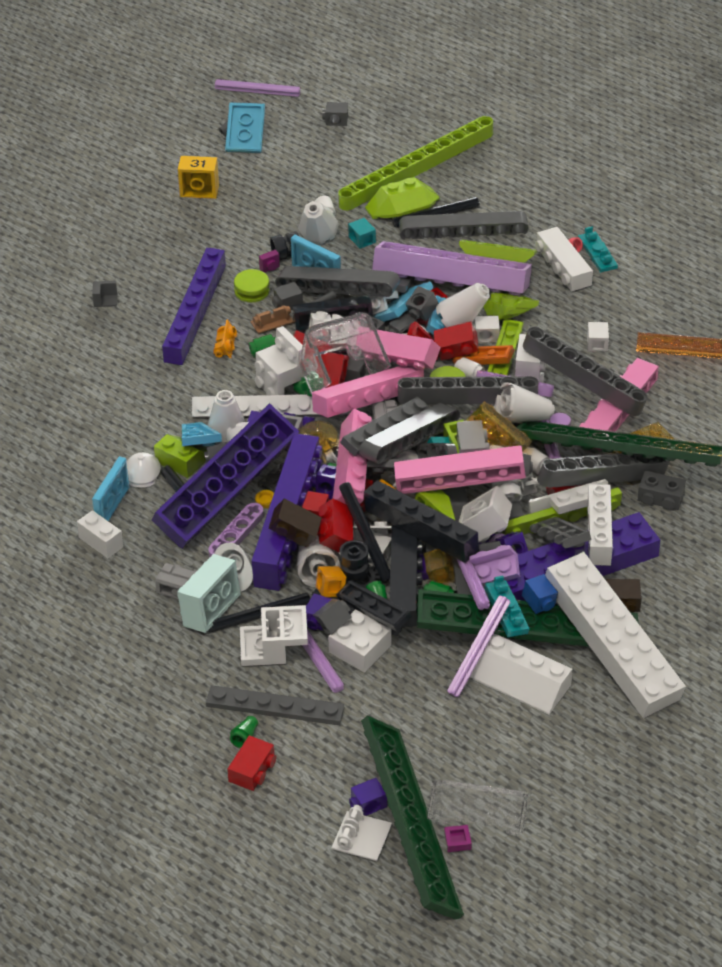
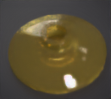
[299,421,338,454]

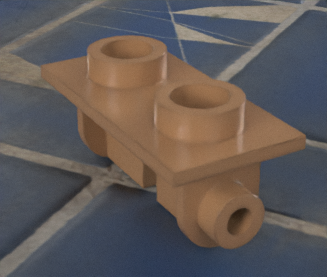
[250,305,294,334]

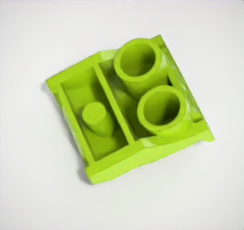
[483,293,539,320]

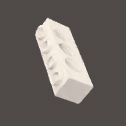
[587,484,613,565]

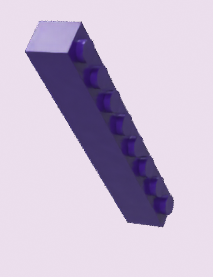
[162,247,226,365]

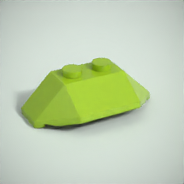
[365,177,440,219]
[459,240,537,263]

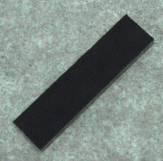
[336,580,412,632]

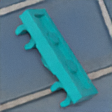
[578,226,618,273]
[484,576,529,637]

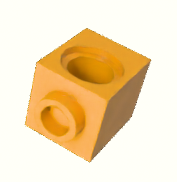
[316,566,346,597]

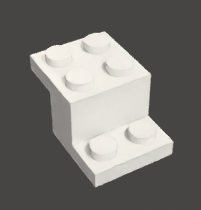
[255,326,305,395]
[240,605,308,666]

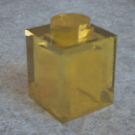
[424,549,454,583]

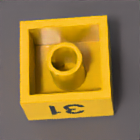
[178,156,219,199]

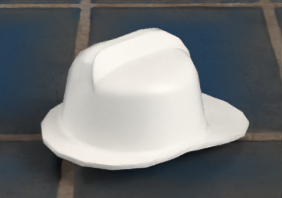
[215,543,253,592]

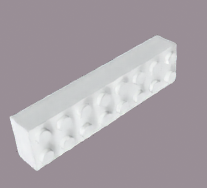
[545,552,686,718]

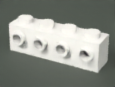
[535,227,593,292]

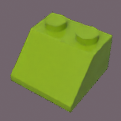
[154,434,207,478]

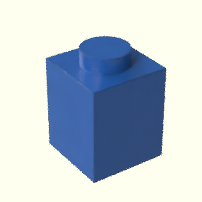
[522,574,558,614]

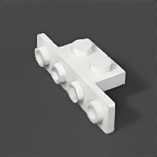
[528,479,608,514]

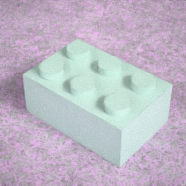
[177,554,241,633]

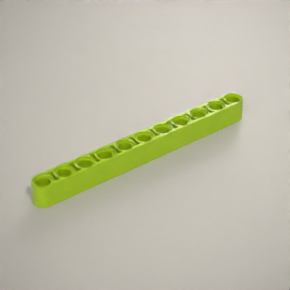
[338,116,493,211]

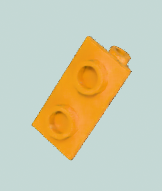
[213,319,237,358]

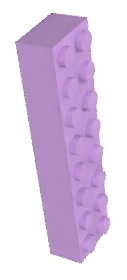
[372,241,532,295]

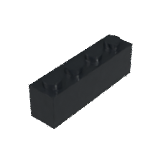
[292,296,373,331]

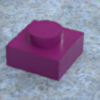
[259,250,280,273]
[444,825,472,852]

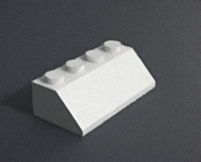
[470,634,572,715]

